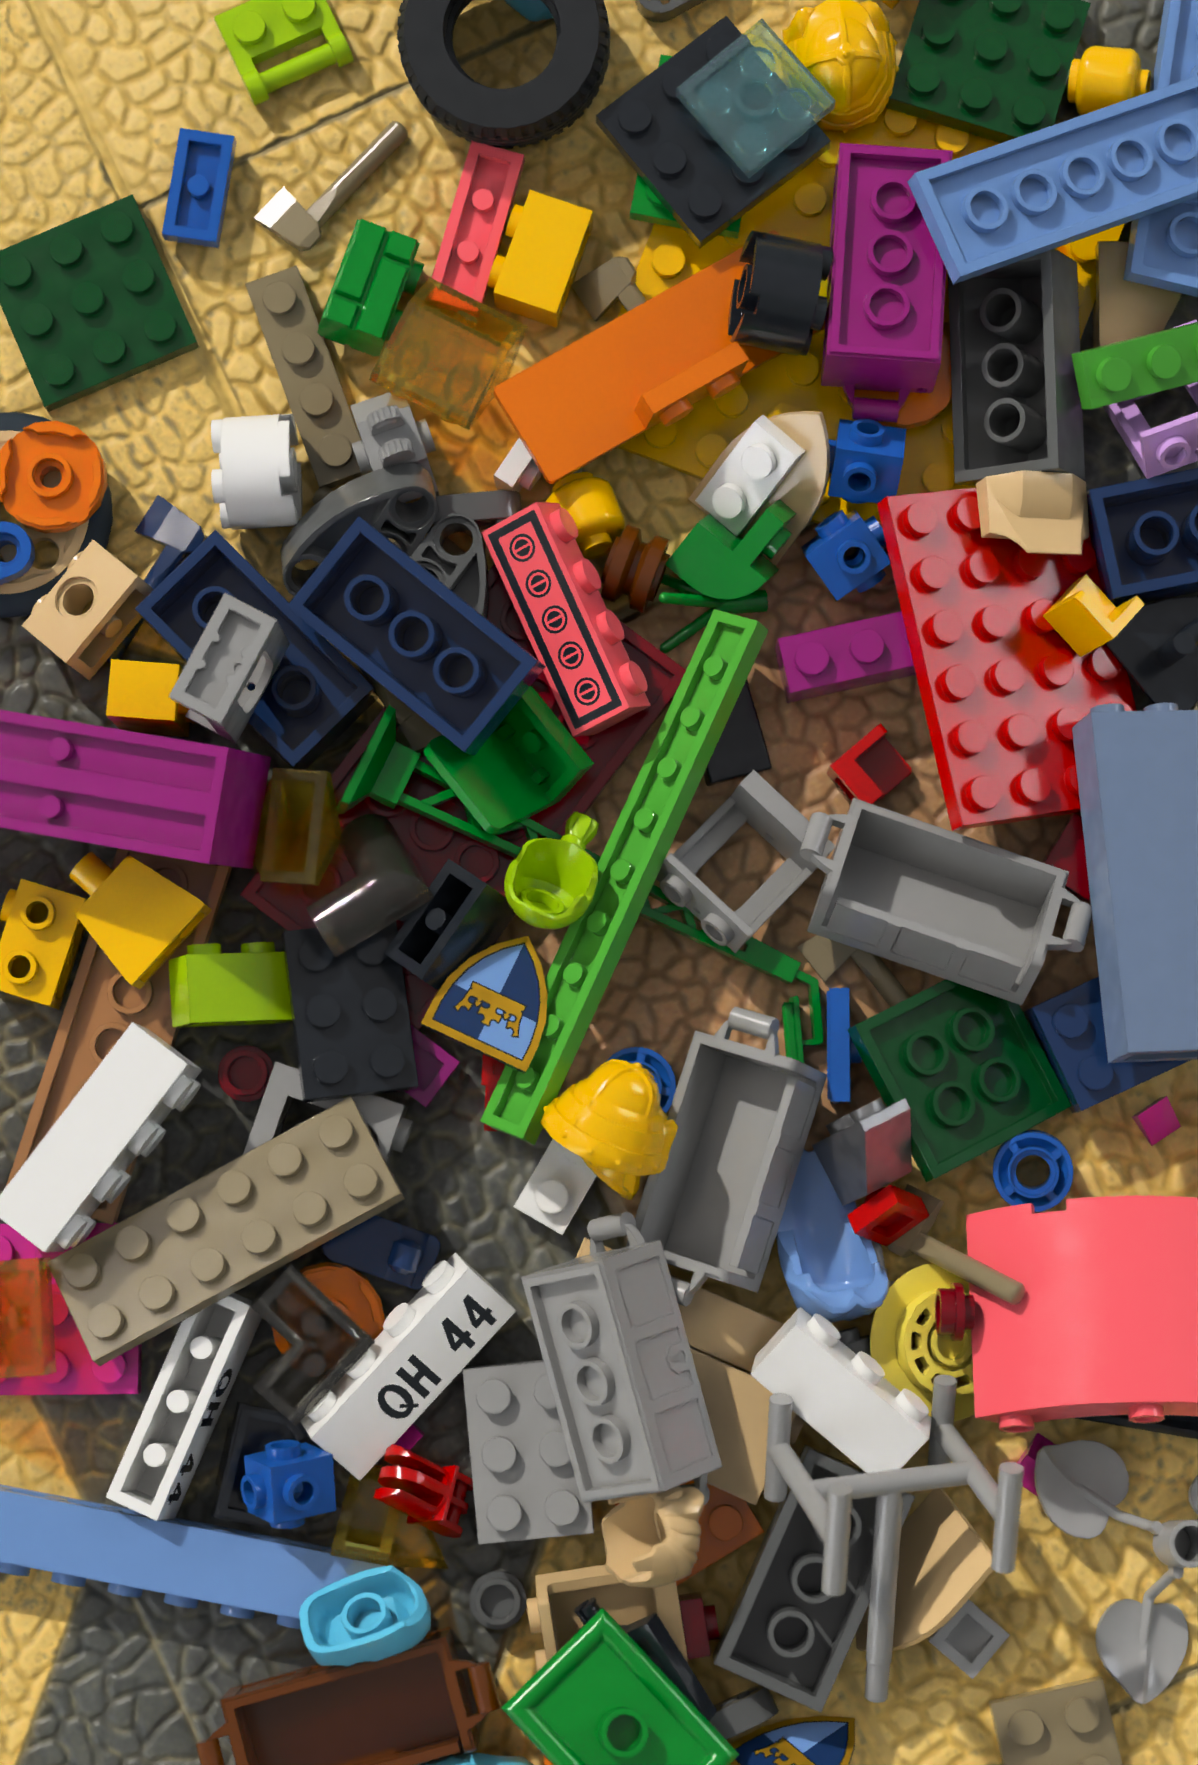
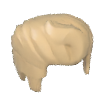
[601,1486,705,1588]

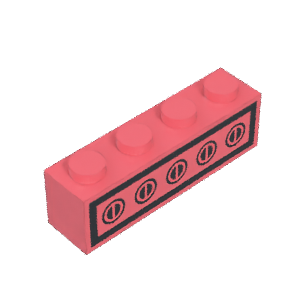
[481,502,651,737]

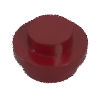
[218,1045,274,1102]
[935,1283,975,1341]

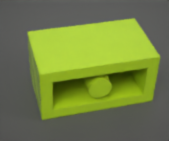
[168,942,293,1028]

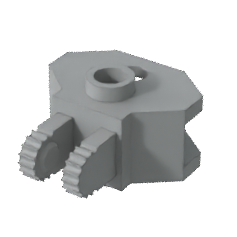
[350,388,440,503]

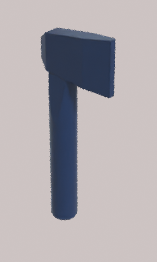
[106,495,206,664]

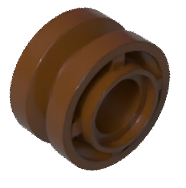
[601,524,670,613]

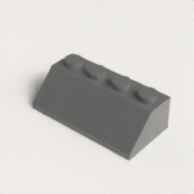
[948,248,1085,486]

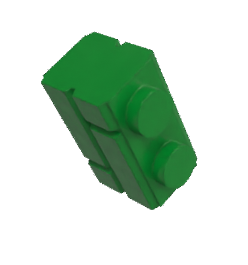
[317,219,424,357]

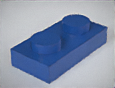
[162,128,237,248]

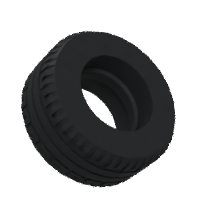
[397,0,610,149]

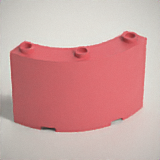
[966,1196,1198,1433]

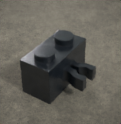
[384,859,516,991]

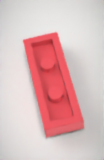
[426,140,525,316]

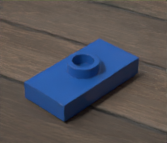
[827,988,862,1104]

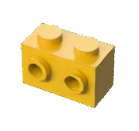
[0,878,87,1010]

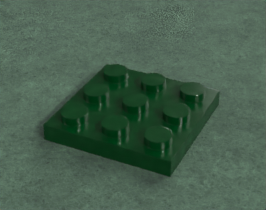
[886,0,1091,143]
[0,194,199,412]
[847,979,1072,1182]

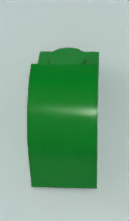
[665,499,796,599]

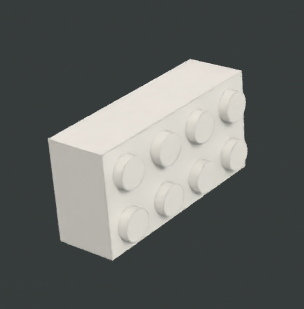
[0,1022,202,1252]

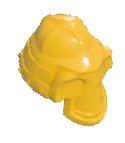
[778,0,899,133]
[541,1059,678,1200]

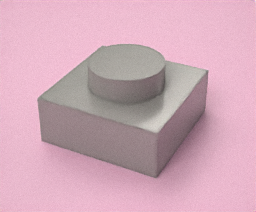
[927,1599,1010,1679]

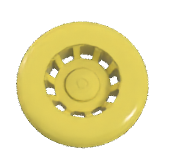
[869,1263,975,1421]

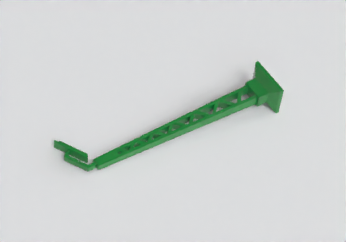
[335,705,823,1063]

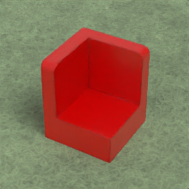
[827,723,912,805]

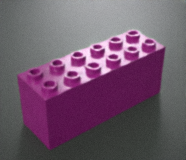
[0,709,271,869]

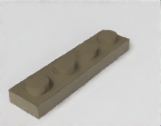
[245,265,362,488]

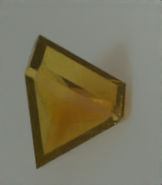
[253,768,342,886]
[331,1464,449,1569]

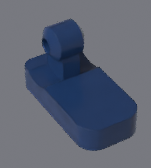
[322,1215,441,1290]

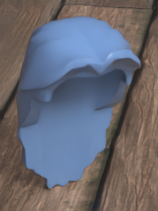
[776,1149,889,1323]

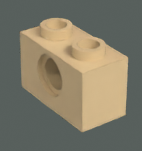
[22,540,154,681]

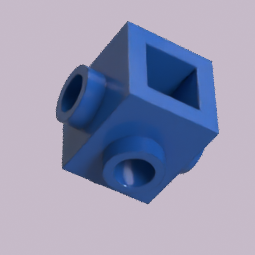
[828,419,906,504]
[800,509,890,601]
[241,1440,336,1529]

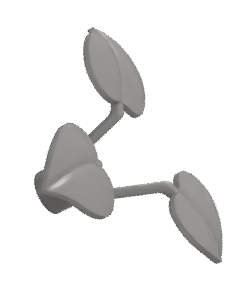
[1034,1440,1198,1704]

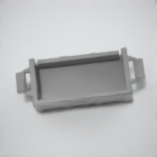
[799,798,1092,1005]
[626,1007,827,1306]
[521,1212,722,1505]

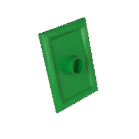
[501,1607,740,1765]

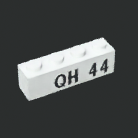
[300,1252,516,1481]
[106,1293,267,1521]

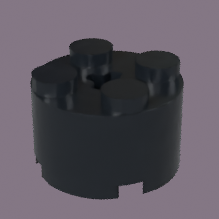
[728,230,833,356]

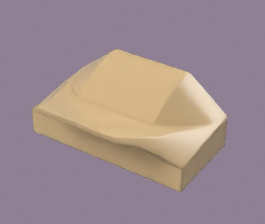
[976,470,1089,555]

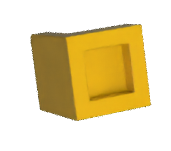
[1043,575,1145,657]

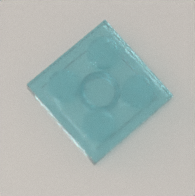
[676,19,836,178]

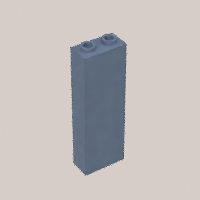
[1072,702,1198,1063]

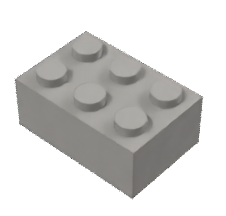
[463,1360,594,1544]

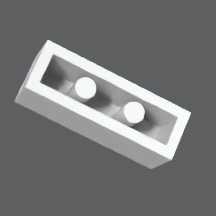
[750,1307,932,1473]

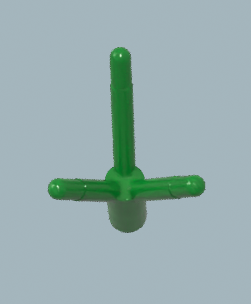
[659,574,768,654]

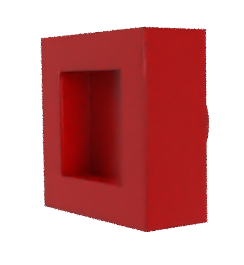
[847,1184,930,1247]

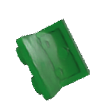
[424,686,594,834]

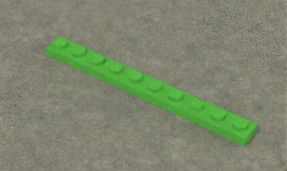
[480,609,769,1145]

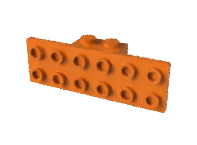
[493,230,825,484]

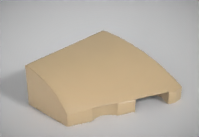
[1093,241,1182,348]

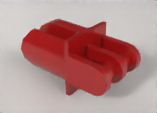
[373,1444,473,1538]

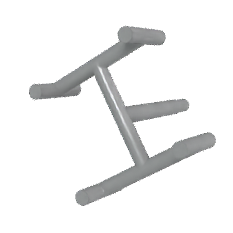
[764,1375,1024,1703]

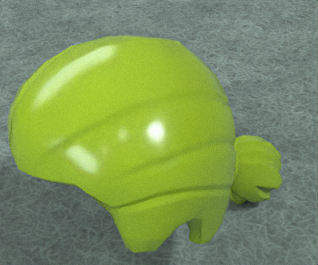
[504,811,599,929]

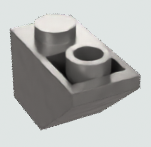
[812,1098,912,1206]

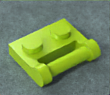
[214,0,354,106]

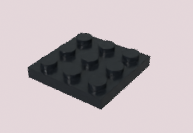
[596,16,831,249]

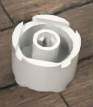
[211,414,302,530]

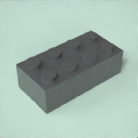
[712,1444,915,1713]

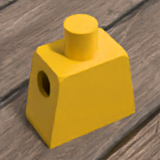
[69,852,212,989]

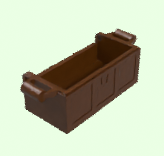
[195,1627,501,1765]

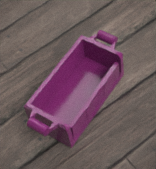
[821,143,953,423]

